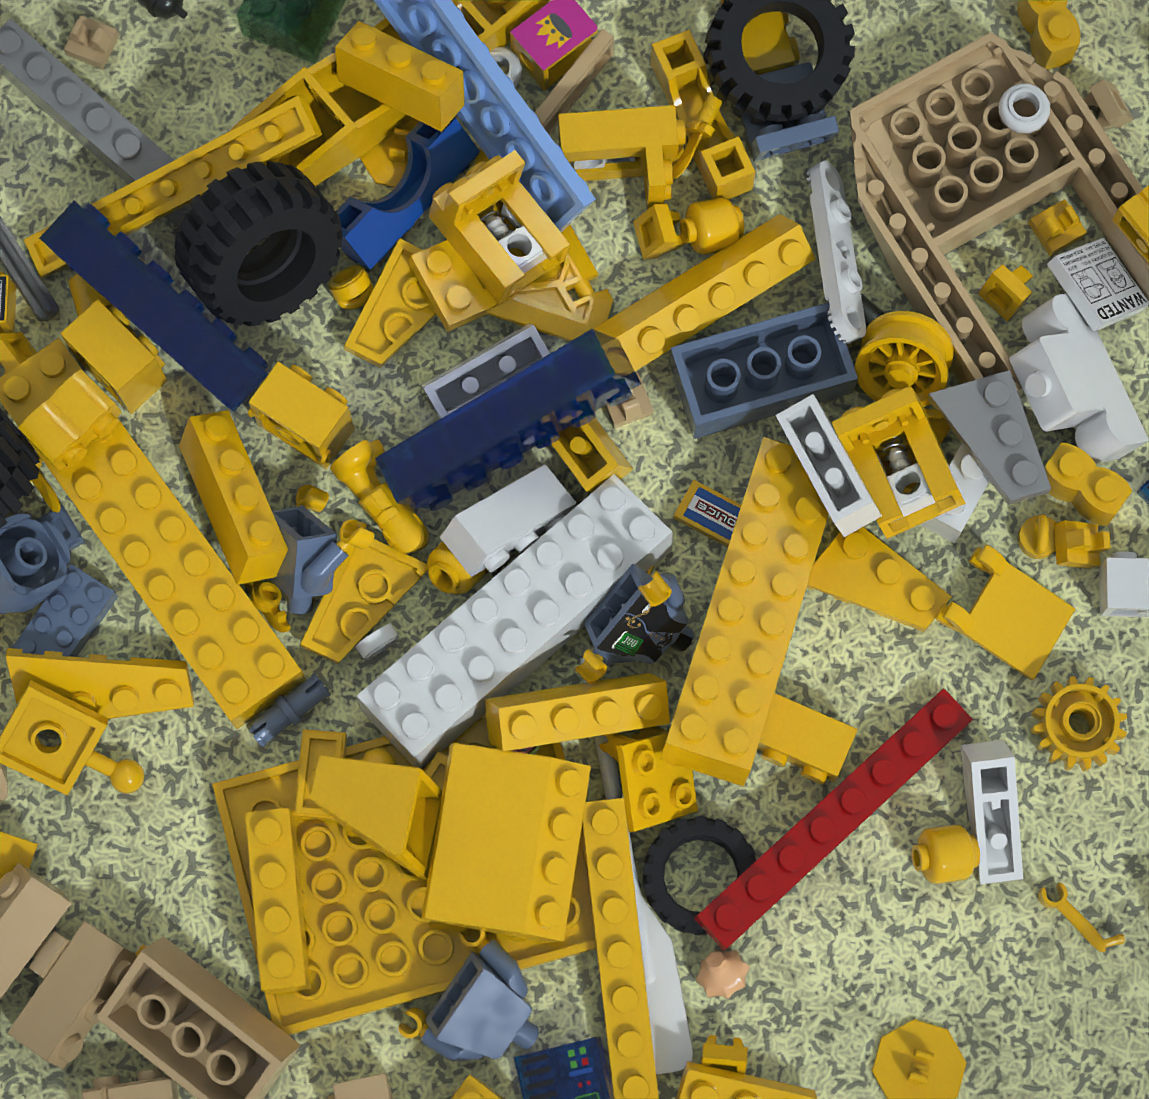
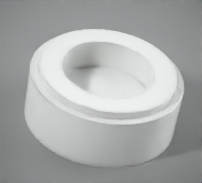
[355,623,399,660]

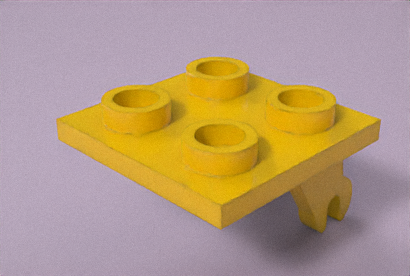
[599,726,698,832]

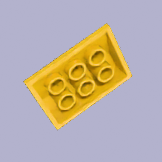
[421,743,591,942]

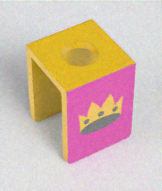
[510,0,598,91]

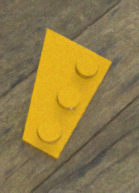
[343,238,437,368]
[806,527,952,632]
[300,539,428,664]
[676,1061,817,1099]

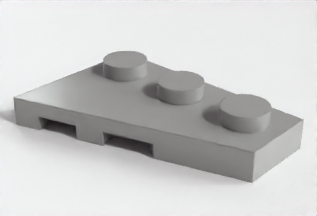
[927,370,1051,505]

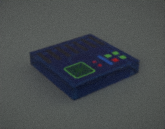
[514,1037,614,1099]

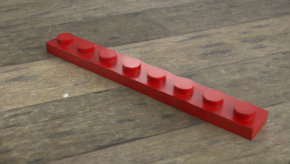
[694,688,973,951]

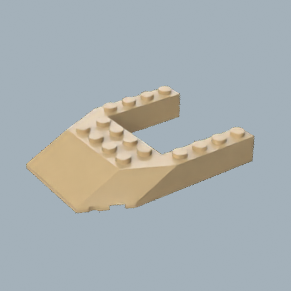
[849,32,1149,398]

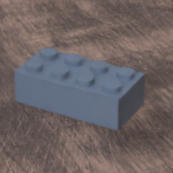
[669,302,858,439]

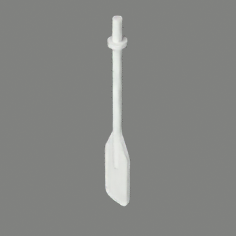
[579,658,694,1075]

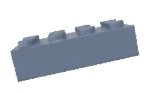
[12,564,119,657]

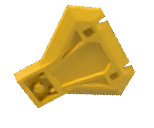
[408,148,614,342]

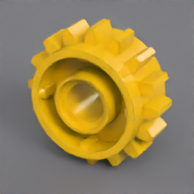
[1030,676,1127,772]

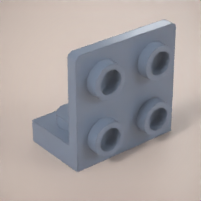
[741,62,839,162]

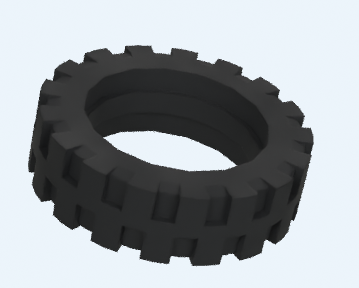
[643,816,756,935]

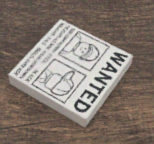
[1047,238,1149,332]

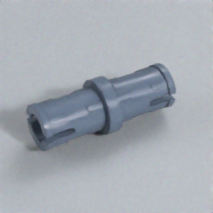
[246,673,331,747]

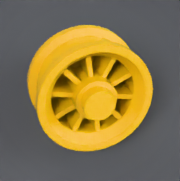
[855,311,954,407]

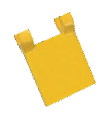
[935,545,1075,680]

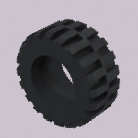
[174,161,343,326]

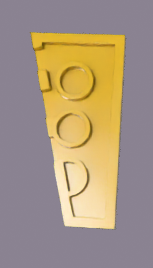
[5,648,194,719]

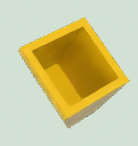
[308,755,442,878]

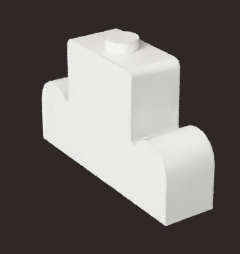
[1009,294,1149,463]

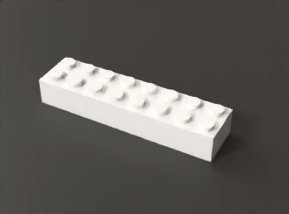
[357,474,672,769]

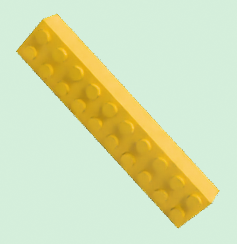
[0,338,307,729]

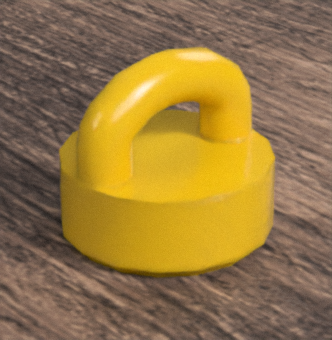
[328,265,374,310]
[1017,514,1056,559]

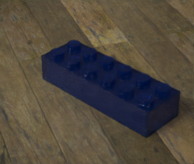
[39,200,269,415]
[375,329,641,511]

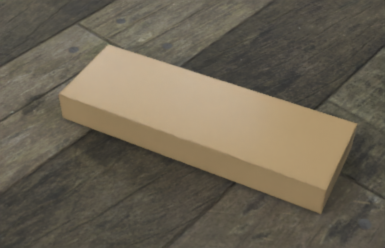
[535,28,614,134]

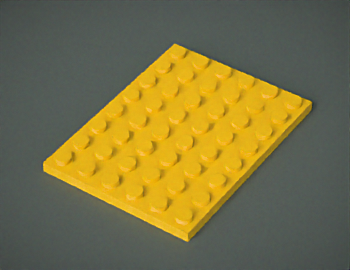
[212,714,596,1036]

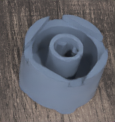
[0,514,70,614]

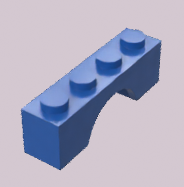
[336,118,480,270]

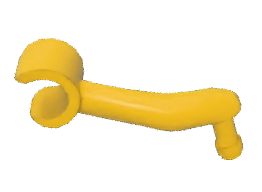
[1038,882,1125,953]

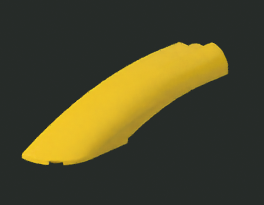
[230,0,550,186]

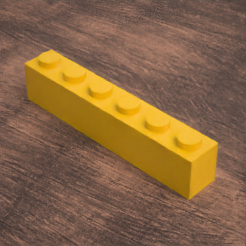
[572,214,816,389]

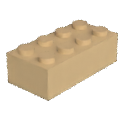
[96,936,301,1099]

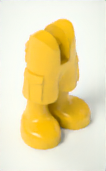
[330,439,430,553]

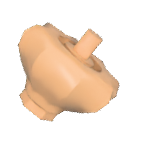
[696,949,750,999]

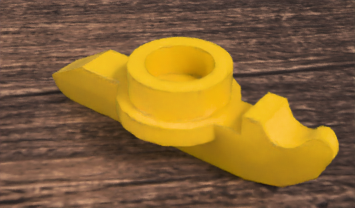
[244,580,291,633]

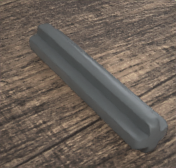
[0,217,59,322]

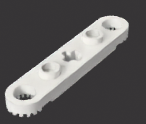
[807,161,866,344]

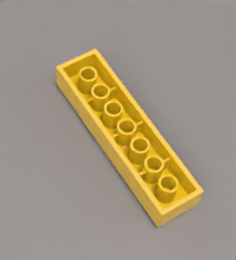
[660,437,829,787]

